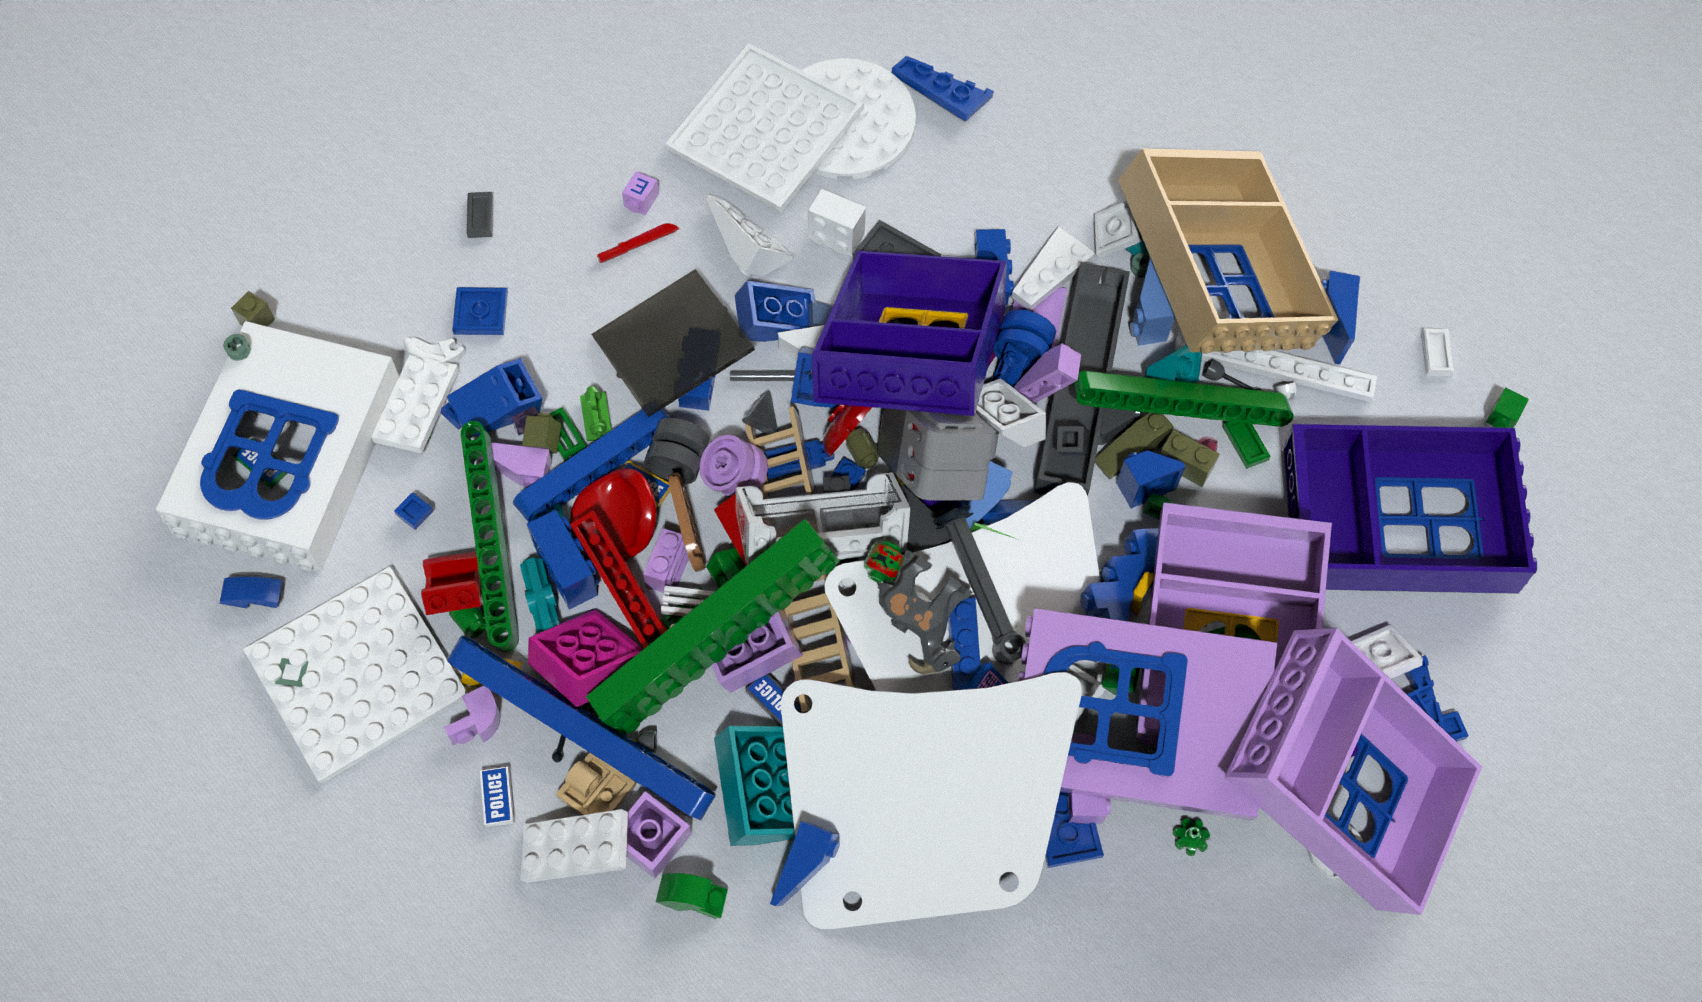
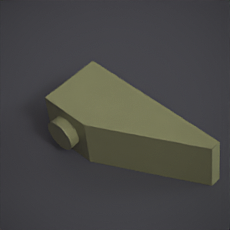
[1095,413,1174,480]

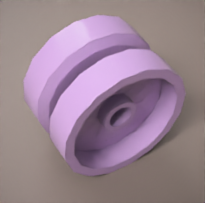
[700,434,768,497]

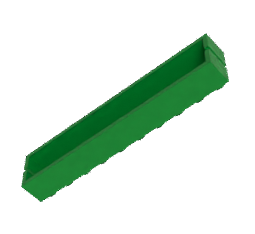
[586,519,840,735]

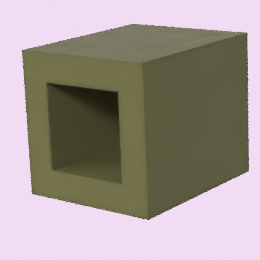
[231,291,275,327]
[522,413,561,454]

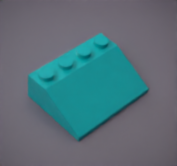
[714,726,795,846]

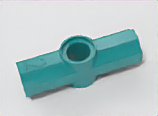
[520,557,560,634]

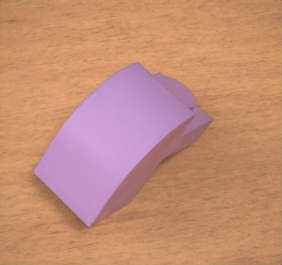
[444,686,500,745]

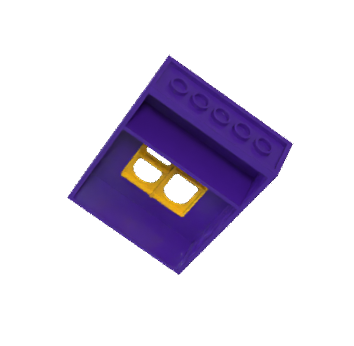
[812,250,1007,416]

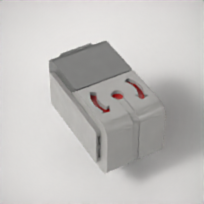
[877,408,999,500]

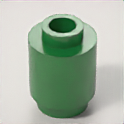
[449,607,486,638]

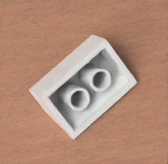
[975,378,1046,448]

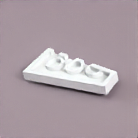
[1011,226,1095,311]

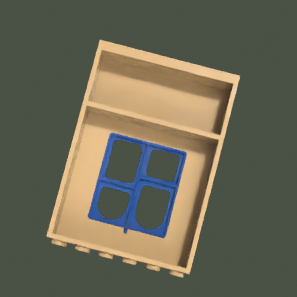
[1118,148,1338,354]

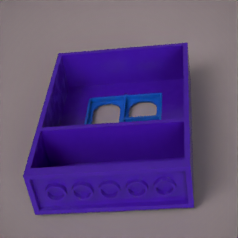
[1283,424,1537,594]

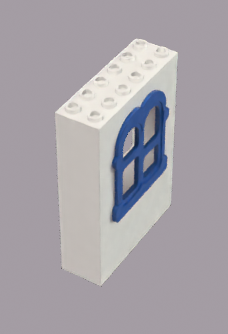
[156,321,399,571]

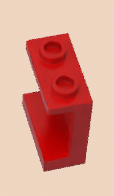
[421,551,482,615]

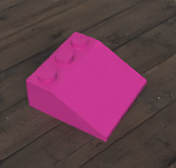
[528,609,644,707]

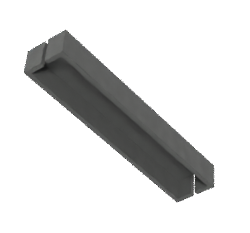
[1034,262,1130,496]

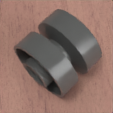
[644,418,710,484]

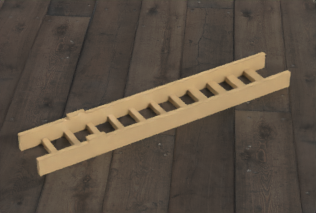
[745,406,856,713]

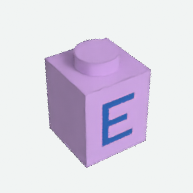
[622,171,659,215]

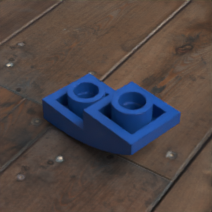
[219,577,282,609]

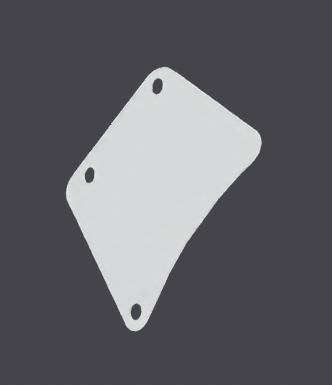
[825,482,1107,698]
[780,672,1082,929]

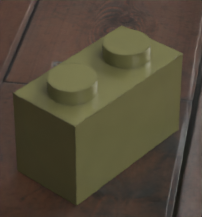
[1160,430,1220,487]

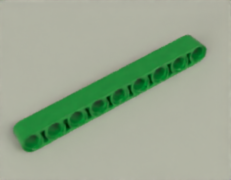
[1072,371,1294,427]
[461,421,518,652]

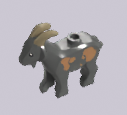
[877,550,972,674]

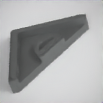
[742,391,778,435]

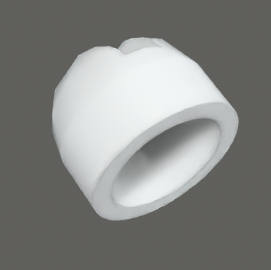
[1275,382,1297,400]

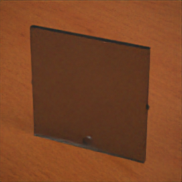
[591,269,755,418]

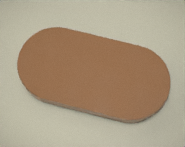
[668,472,706,572]

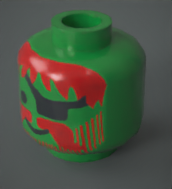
[864,541,904,584]

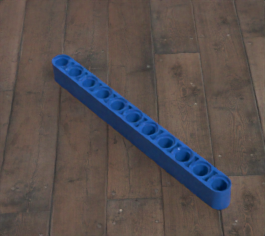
[447,636,716,820]

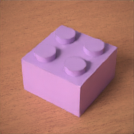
[626,791,692,879]

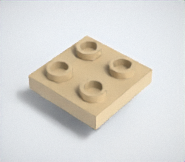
[556,752,636,815]

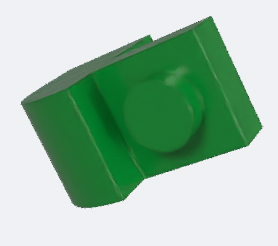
[656,873,728,919]

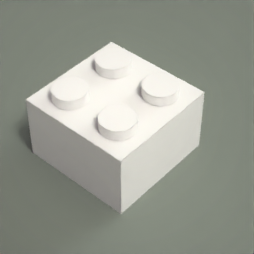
[808,189,866,257]

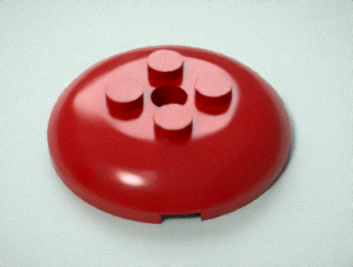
[823,405,872,457]

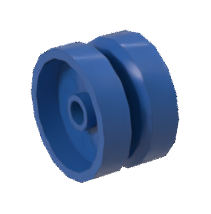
[993,310,1057,371]

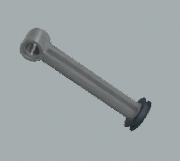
[933,506,1026,664]

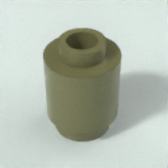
[845,429,879,468]

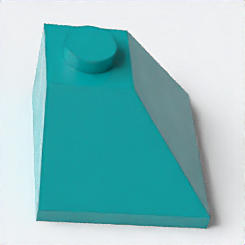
[1145,343,1202,383]

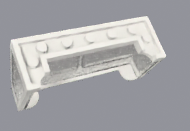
[736,472,910,565]

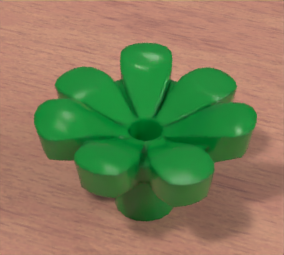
[1173,819,1210,856]

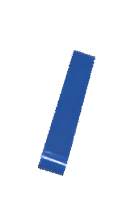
[513,403,670,522]

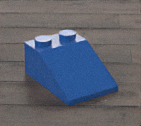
[1321,270,1360,365]
[735,281,816,342]

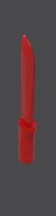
[597,223,679,263]

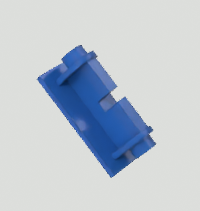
[992,343,1029,387]

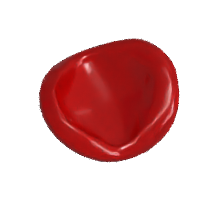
[570,468,656,559]

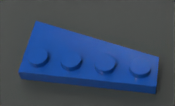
[891,56,994,122]

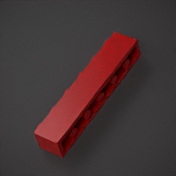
[570,510,667,649]

